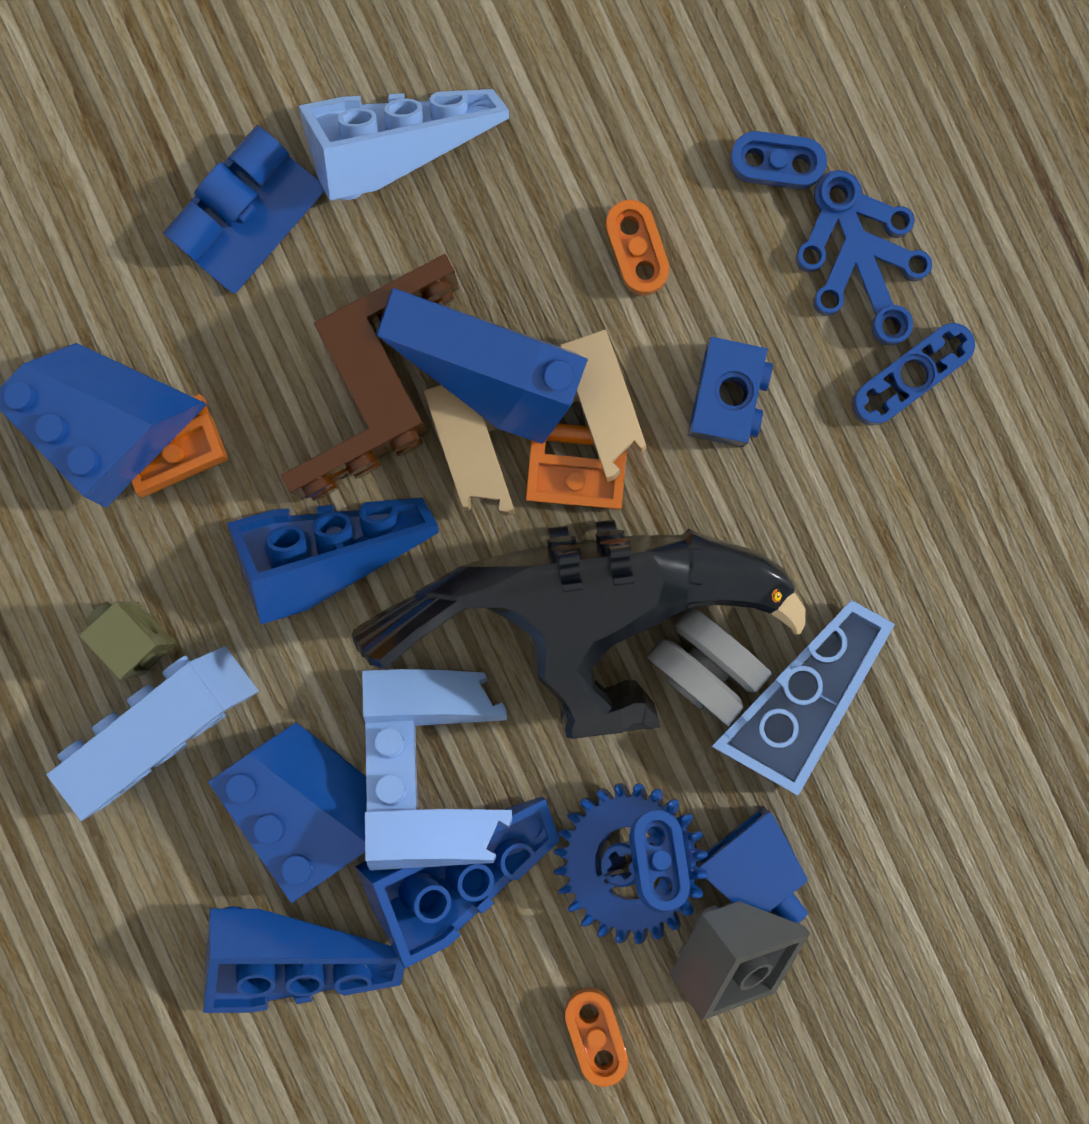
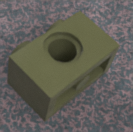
[79,601,177,680]

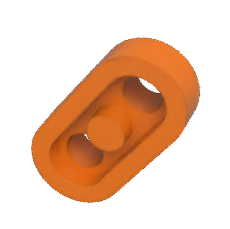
[605,200,669,296]
[565,988,628,1087]

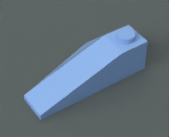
[299,89,509,201]

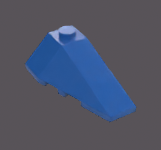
[227,498,439,624]

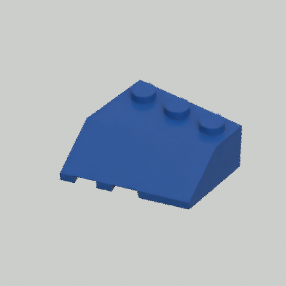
[0,343,207,508]
[208,722,367,903]

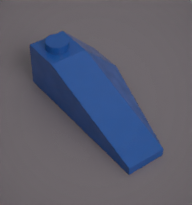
[376,287,588,444]
[355,796,560,968]
[203,906,405,1013]

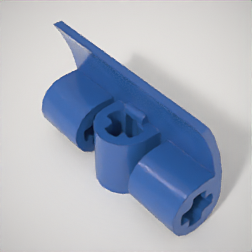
[163,125,324,294]

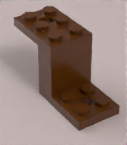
[281,254,459,501]

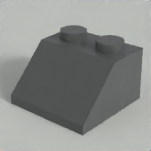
[670,901,810,1020]

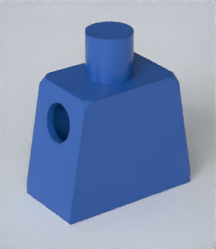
[696,806,808,923]

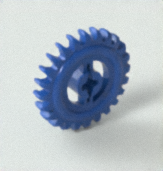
[553,783,708,945]

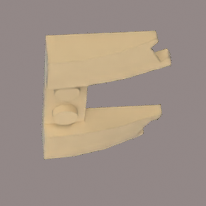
[424,329,646,515]

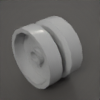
[646,608,772,726]

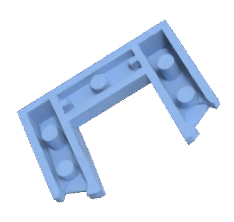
[362,669,512,870]

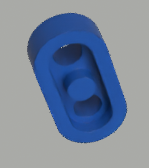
[730,131,827,189]
[629,810,690,912]

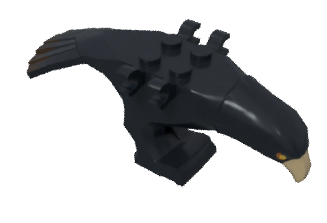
[352,520,806,739]

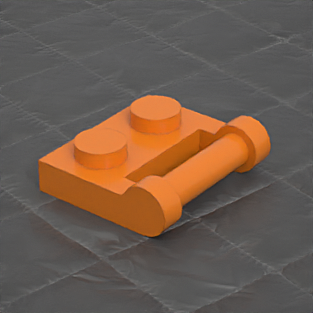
[526,423,627,510]

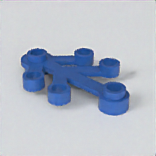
[796,170,932,346]

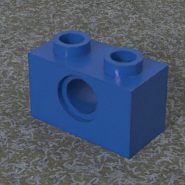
[687,337,773,447]

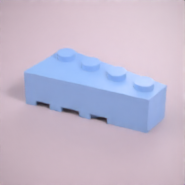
[712,600,895,796]
[46,646,259,821]

